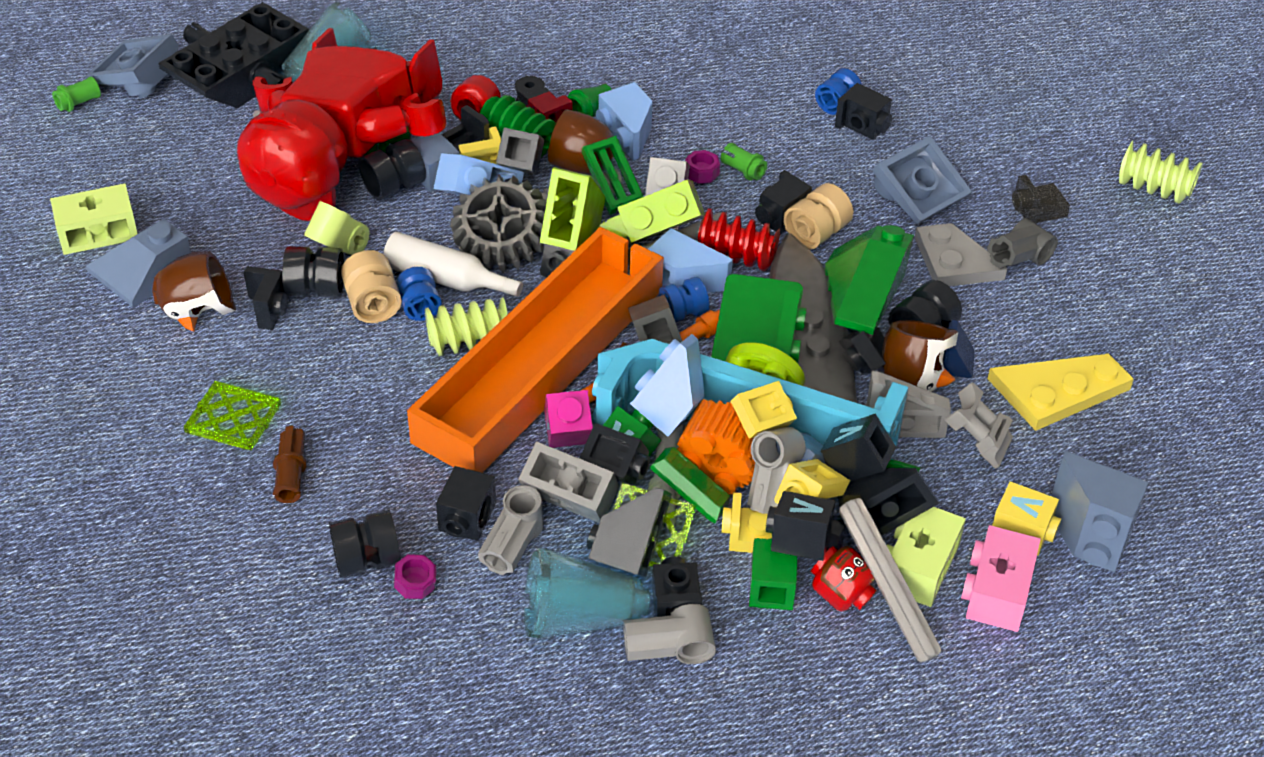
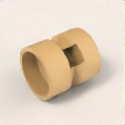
[784,183,854,250]
[341,250,402,323]

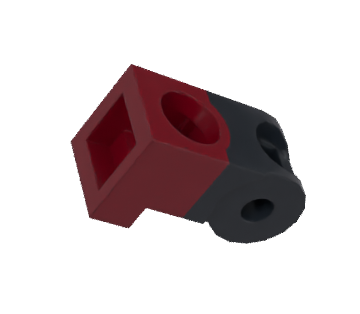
[515,76,572,123]

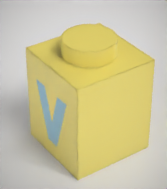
[992,481,1061,556]

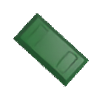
[650,447,730,524]

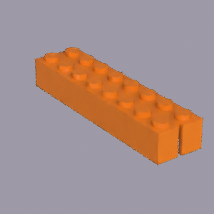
[407,227,664,473]

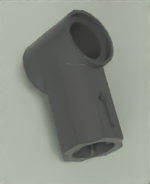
[987,218,1058,269]

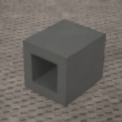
[628,294,682,344]

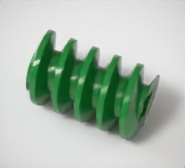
[480,95,556,157]

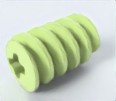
[1119,141,1203,204]
[425,297,508,356]

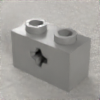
[518,441,619,523]

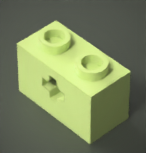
[50,183,138,255]
[887,507,966,607]

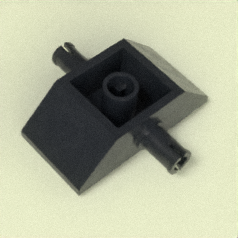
[158,2,309,108]

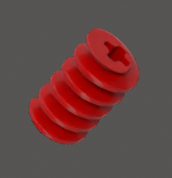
[698,208,780,271]

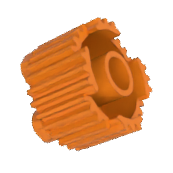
[677,399,755,495]

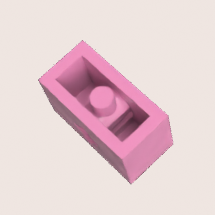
[961,525,1041,632]

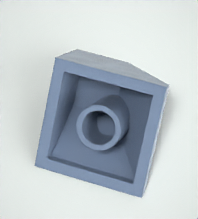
[86,219,191,308]

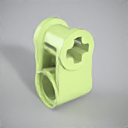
[304,201,370,256]

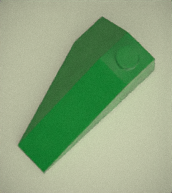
[824,225,914,335]

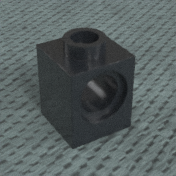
[436,466,496,541]

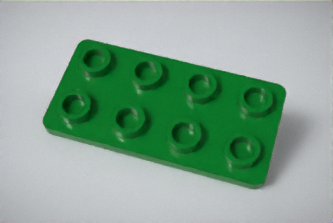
[711,274,807,363]

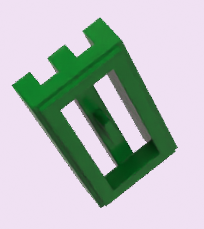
[581,136,644,215]

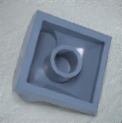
[85,34,179,98]
[872,136,972,225]

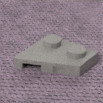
[915,223,1007,286]
[866,371,951,438]

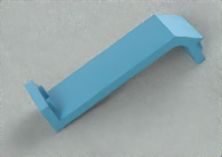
[592,339,909,458]

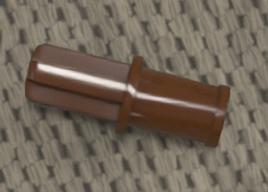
[273,425,307,503]

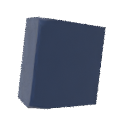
[943,320,975,378]

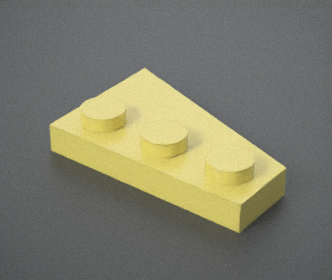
[987,354,1134,431]

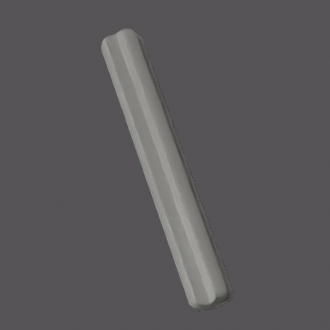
[839,498,941,663]

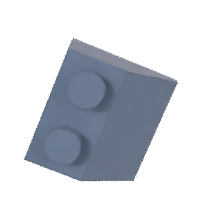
[1051,450,1149,573]

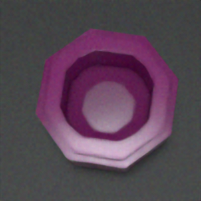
[685,150,720,184]
[394,554,436,599]

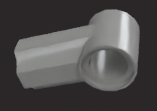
[747,427,806,514]
[478,485,544,576]
[623,604,716,664]

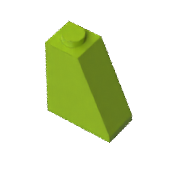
[540,167,605,251]

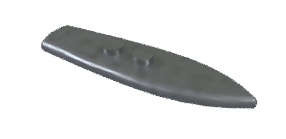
[769,233,857,403]

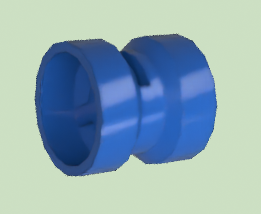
[815,68,862,115]
[396,267,442,321]
[658,277,710,323]

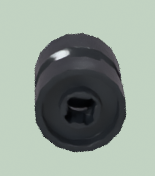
[358,138,426,200]
[282,246,344,297]
[888,280,962,329]
[329,510,401,578]

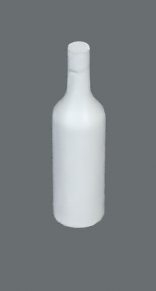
[383,232,523,297]

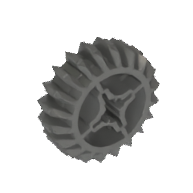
[450,174,547,273]

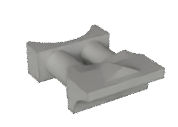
[945,382,1013,469]

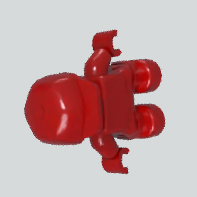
[237,28,446,221]

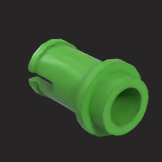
[52,76,101,112]
[720,143,767,180]

